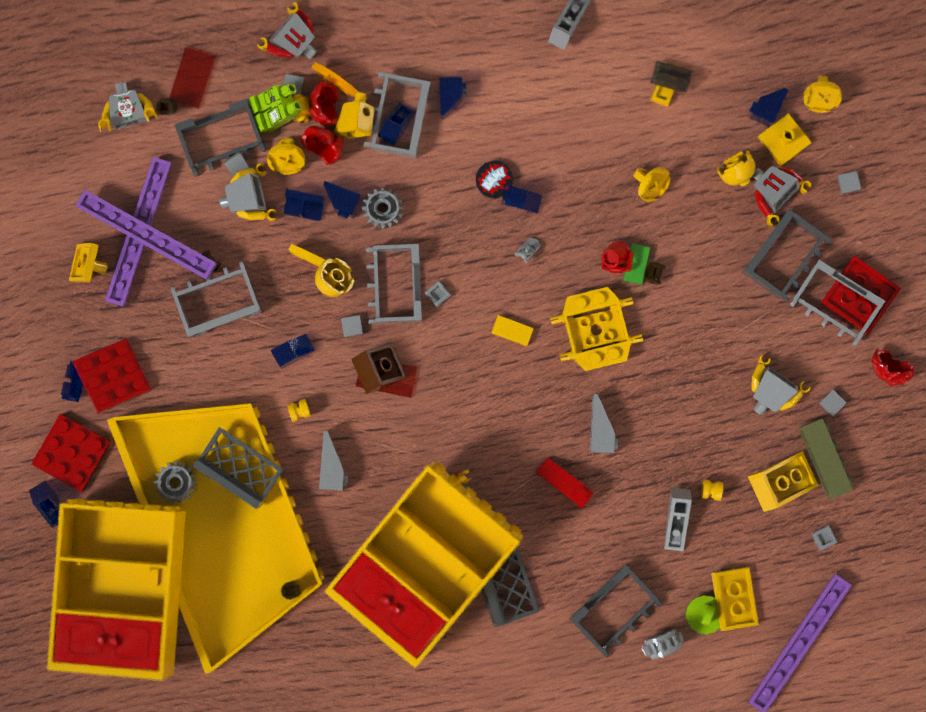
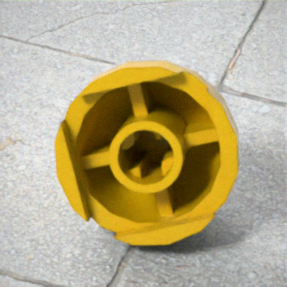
[716,150,756,186]
[315,258,354,297]

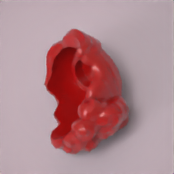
[309,81,340,126]
[300,126,344,165]
[871,349,915,387]

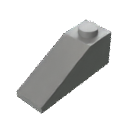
[548,0,591,50]
[590,394,618,454]
[319,431,348,491]
[664,487,692,551]

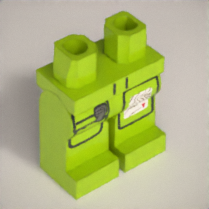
[248,84,302,132]

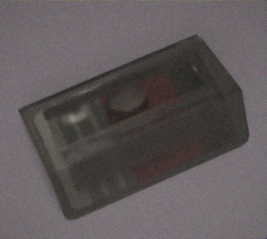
[650,61,692,93]

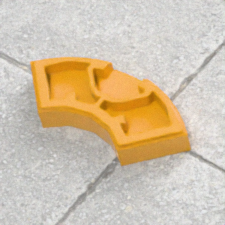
[312,62,359,97]

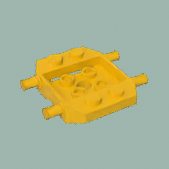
[550,287,643,372]

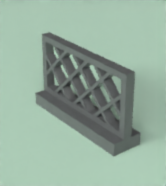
[193,427,284,509]
[481,546,539,627]

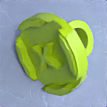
[685,595,720,634]

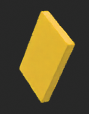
[711,567,759,631]

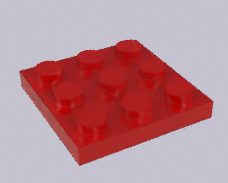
[820,256,901,335]
[73,339,151,414]
[31,414,111,492]

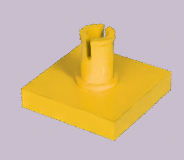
[758,113,812,167]
[69,243,107,283]

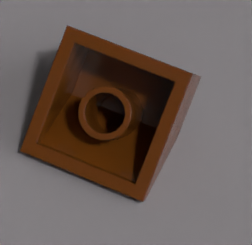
[351,343,407,394]

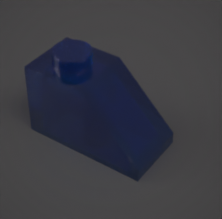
[439,77,466,119]
[749,88,789,127]
[378,103,416,145]
[323,181,361,219]
[501,186,542,214]
[270,334,315,369]
[29,480,61,528]

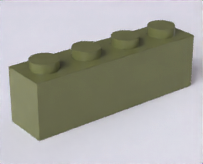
[798,418,853,499]

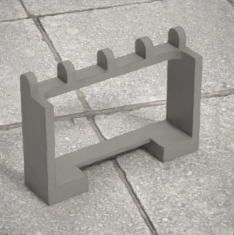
[364,72,431,159]
[366,244,422,324]
[790,260,885,346]
[170,261,262,339]

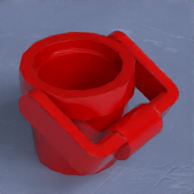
[602,240,634,274]

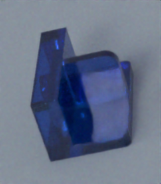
[283,189,325,222]

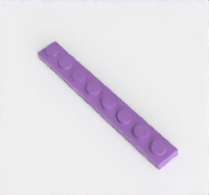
[105,157,172,307]
[75,190,217,280]
[747,574,852,712]

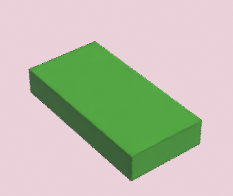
[623,243,650,285]

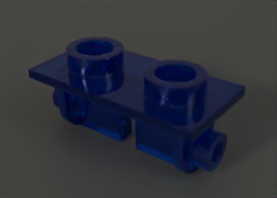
[60,361,83,402]

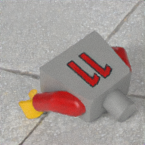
[257,2,317,59]
[752,166,811,226]

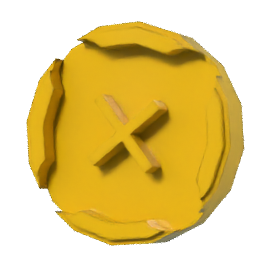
[804,75,842,113]
[267,138,305,175]
[633,167,671,203]

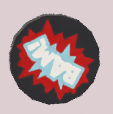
[476,161,513,199]

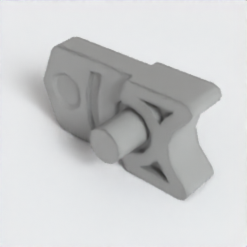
[515,237,541,264]

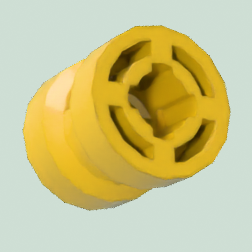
[287,398,311,422]
[701,479,723,501]

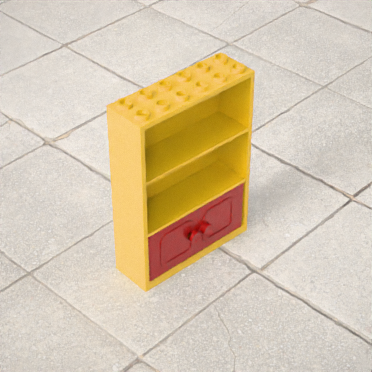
[325,461,523,668]
[47,499,186,680]

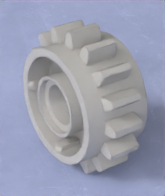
[362,187,404,230]
[154,461,198,504]
[642,629,685,660]

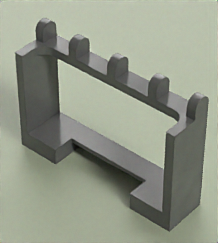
[175,99,266,177]
[742,209,832,302]
[569,565,662,658]

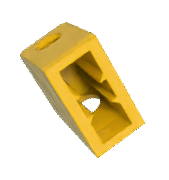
[334,92,374,139]

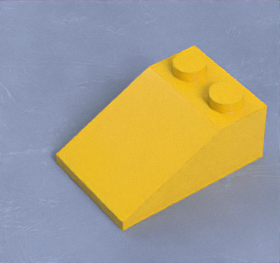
[748,451,819,512]

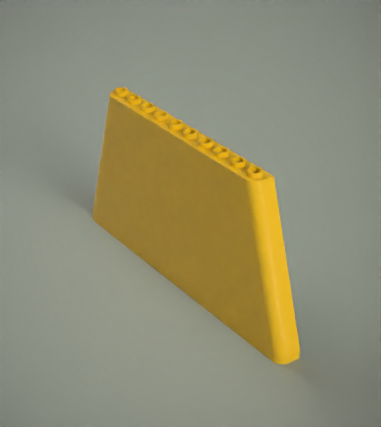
[107,404,325,674]

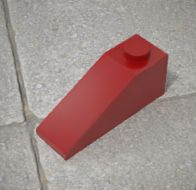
[536,458,594,509]

